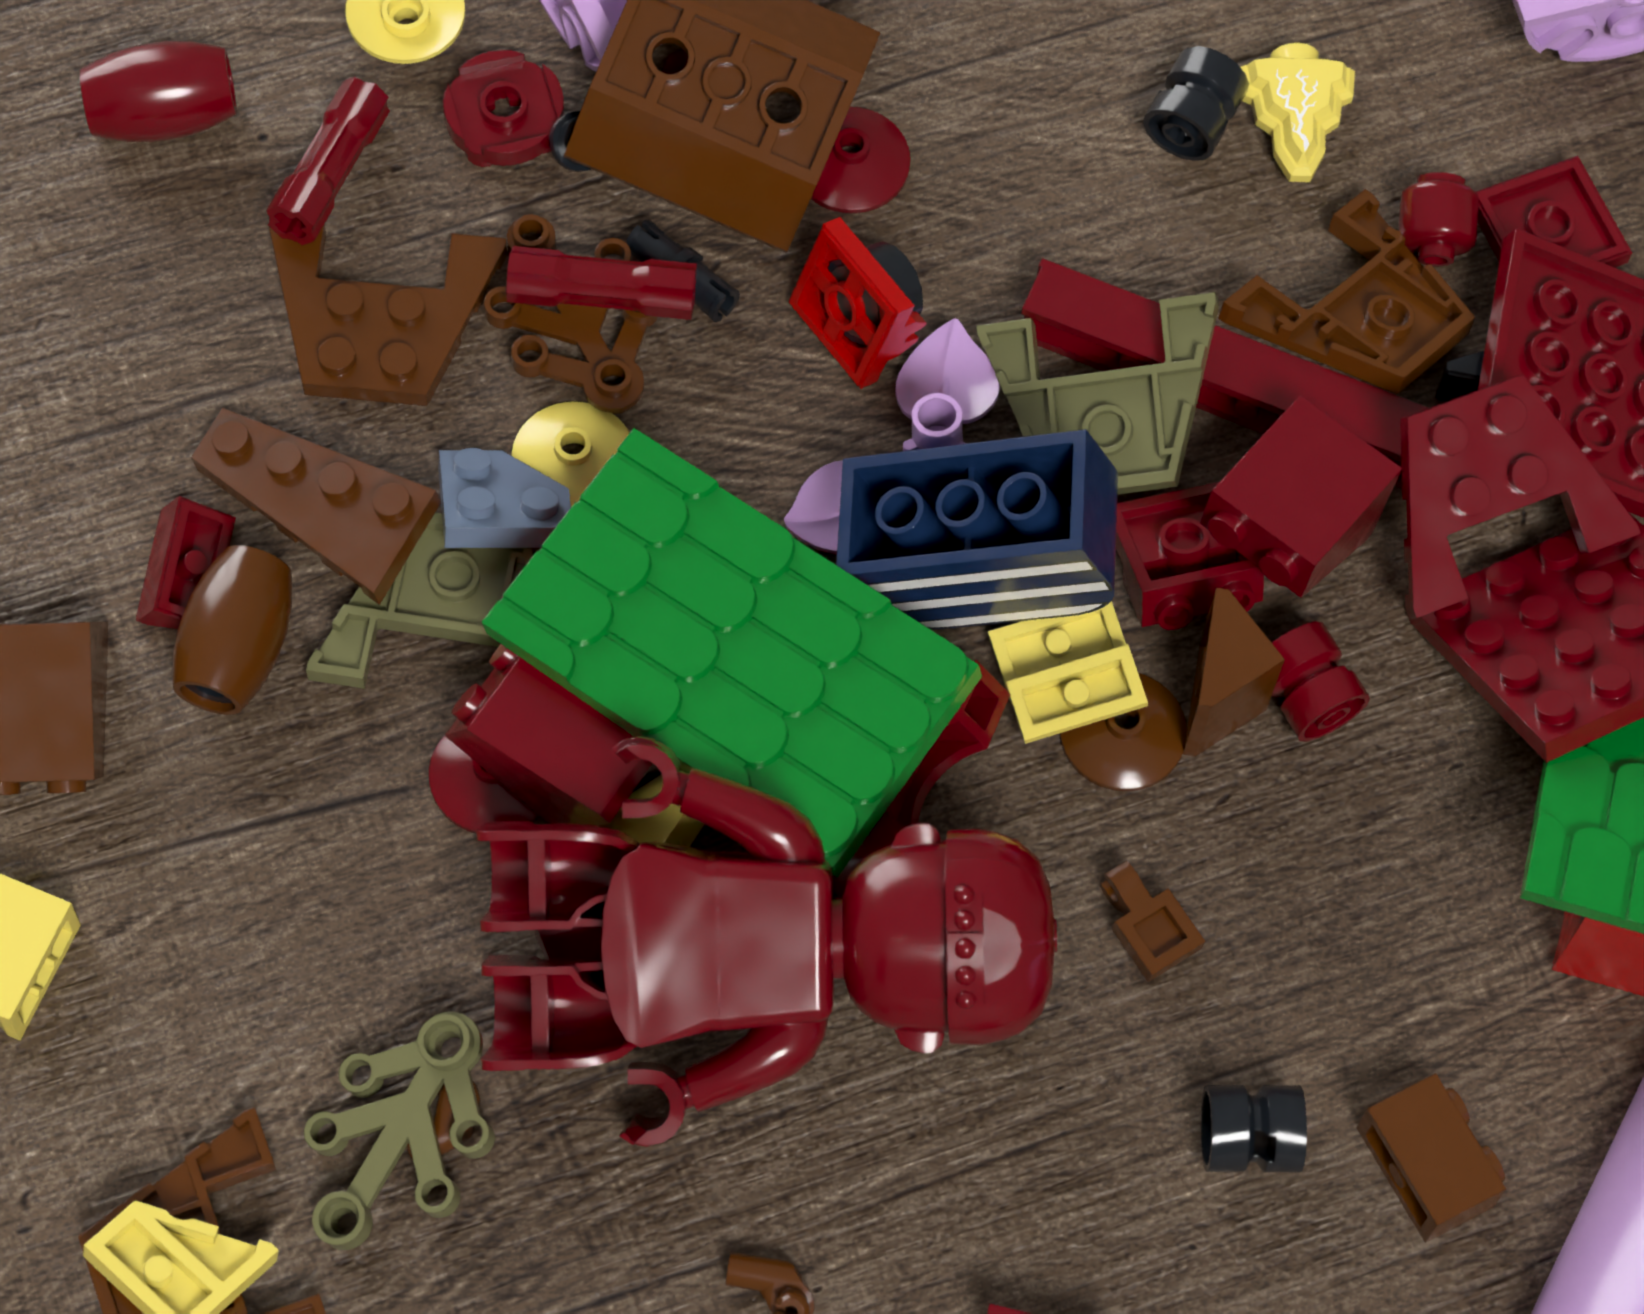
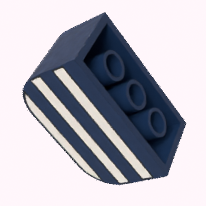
[836,429,1118,629]

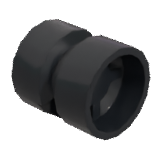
[1143,46,1249,161]
[1201,1085,1307,1173]

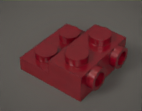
[1116,482,1264,630]

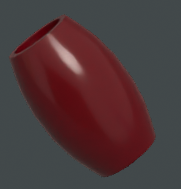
[80,41,237,142]

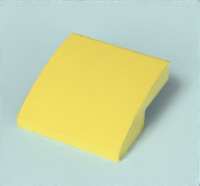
[988,601,1148,744]

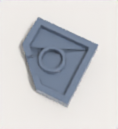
[438,448,571,548]

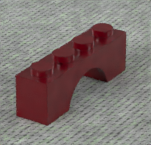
[833,660,1011,898]

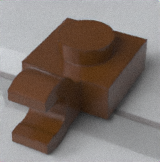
[1100,860,1206,982]

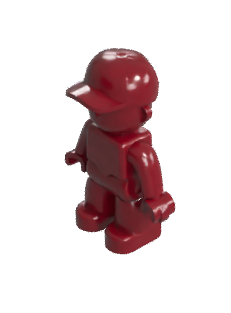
[476,736,1057,1147]

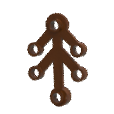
[484,214,658,414]

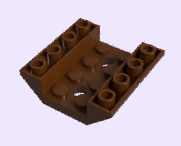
[564,0,881,253]

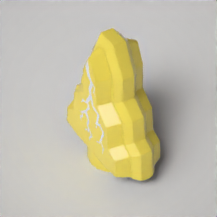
[1241,43,1355,182]

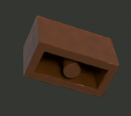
[1356,1073,1506,1243]

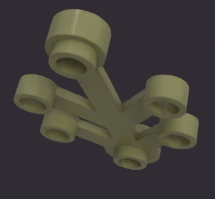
[304,1012,495,1250]

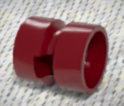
[1272,621,1370,742]

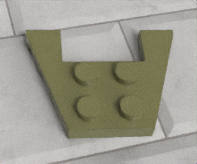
[977,292,1219,494]
[306,513,533,689]

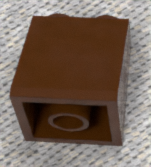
[0,621,108,795]

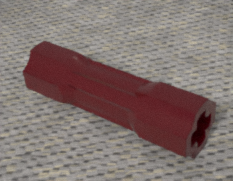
[266,77,390,245]
[506,246,697,320]

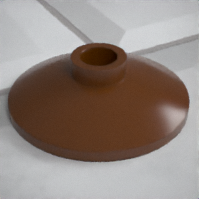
[1059,673,1187,791]

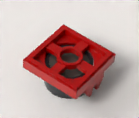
[788,217,926,389]

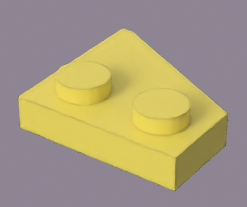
[83,1200,279,1314]

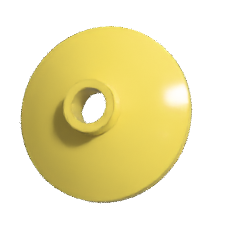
[346,0,465,64]
[512,401,630,507]

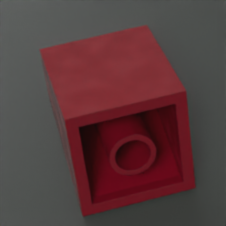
[1199,395,1402,598]
[445,644,653,826]

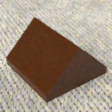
[1183,588,1285,757]

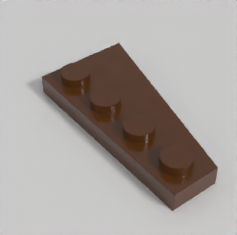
[191,408,441,605]

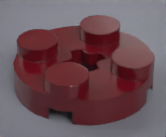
[443,50,564,167]

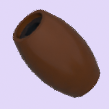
[173,545,292,715]

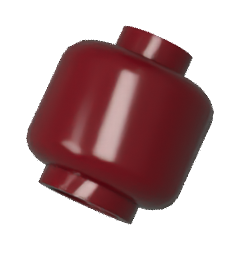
[1399,172,1479,266]

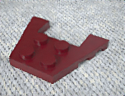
[1400,375,1641,619]

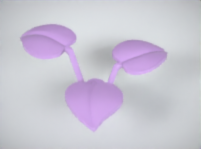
[784,318,1000,554]

